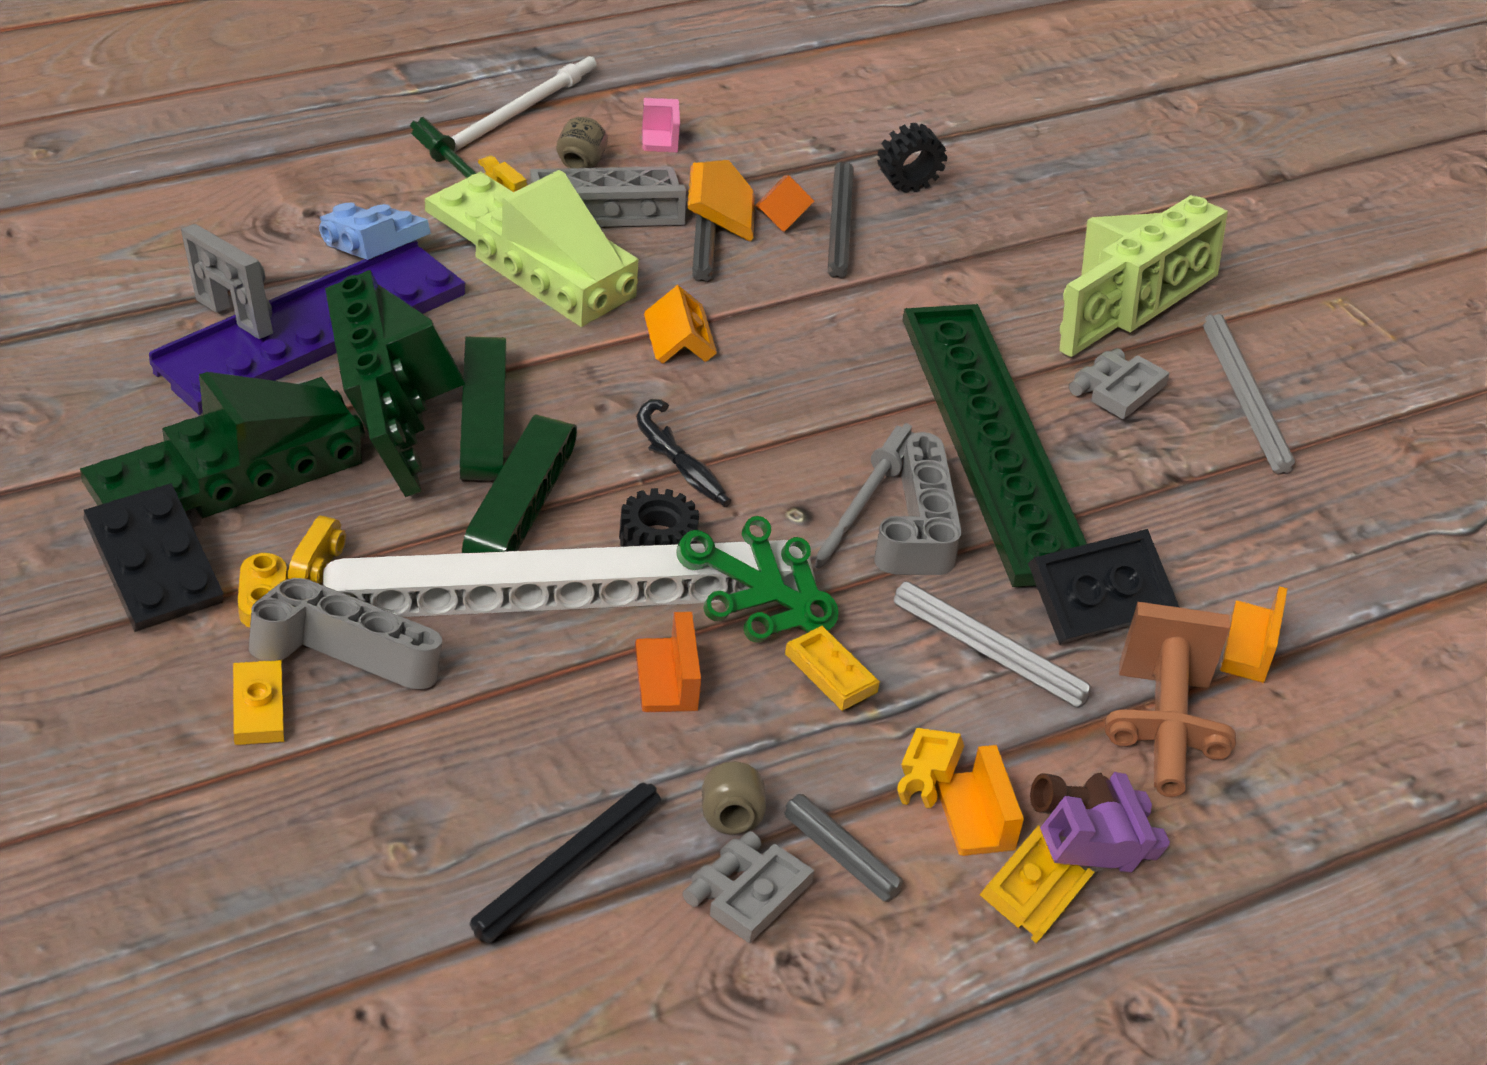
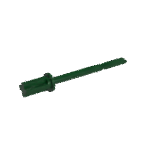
[410,117,476,178]

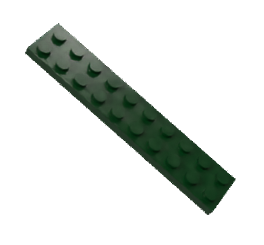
[902,304,1087,587]

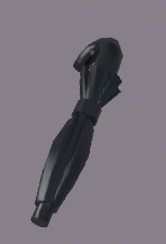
[636,399,731,507]

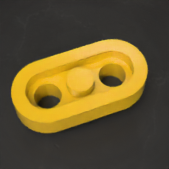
[288,515,346,584]
[238,553,287,628]

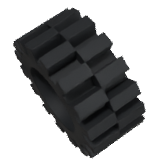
[877,123,947,193]
[619,488,699,547]

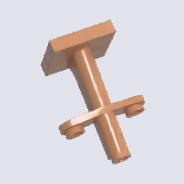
[1105,602,1236,797]

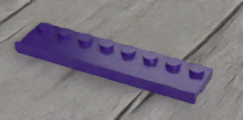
[149,240,465,415]

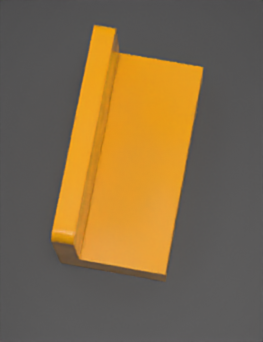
[644,285,717,363]
[1220,586,1288,683]
[935,745,1024,856]

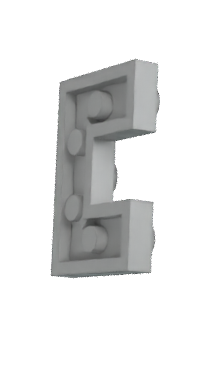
[181,224,273,339]

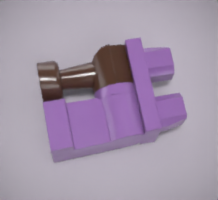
[1030,772,1170,873]

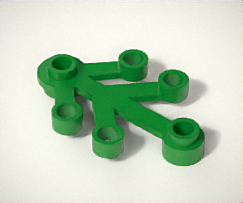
[676,516,839,643]

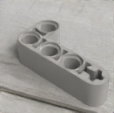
[874,432,961,575]
[249,578,442,689]

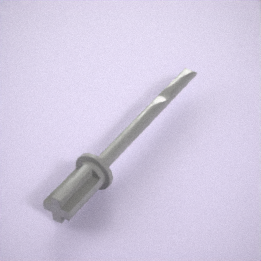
[815,423,915,568]

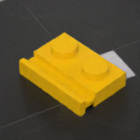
[979,825,1094,943]

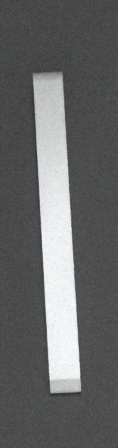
[323,540,816,617]

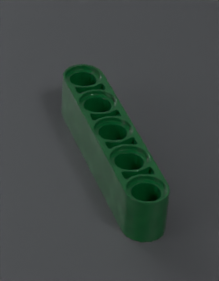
[460,336,506,481]
[462,414,577,553]

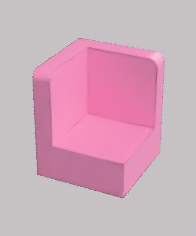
[642,98,680,152]

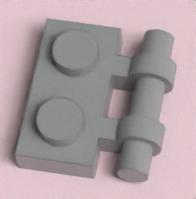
[1069,348,1170,420]
[683,831,814,944]

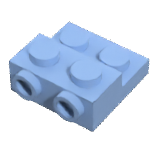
[319,203,431,260]

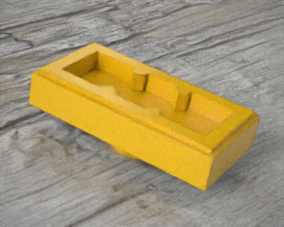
[785,626,880,711]
[233,660,284,745]

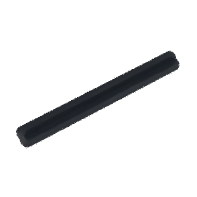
[470,782,661,943]

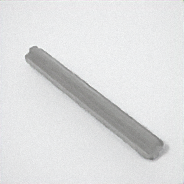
[894,581,1091,707]

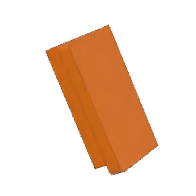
[635,612,701,712]

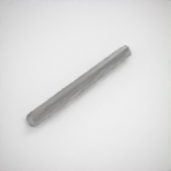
[1203,314,1295,474]

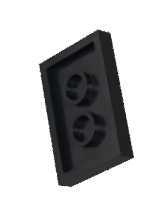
[84,483,224,632]
[1028,529,1180,645]

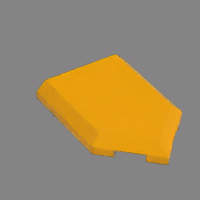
[687,159,755,242]

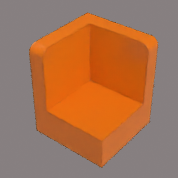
[755,175,814,231]

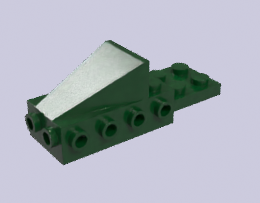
[325,270,465,498]
[80,372,365,519]

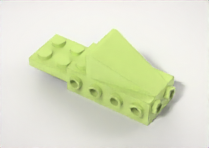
[425,170,639,327]
[1059,195,1228,357]

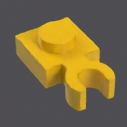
[478,155,527,192]
[897,728,965,808]

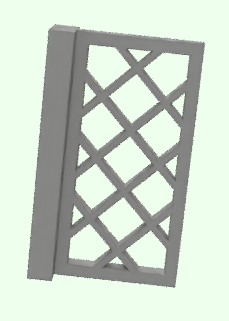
[530,167,686,227]

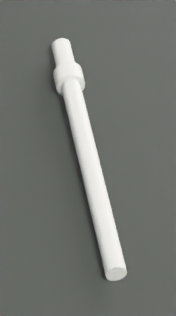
[452,56,597,152]

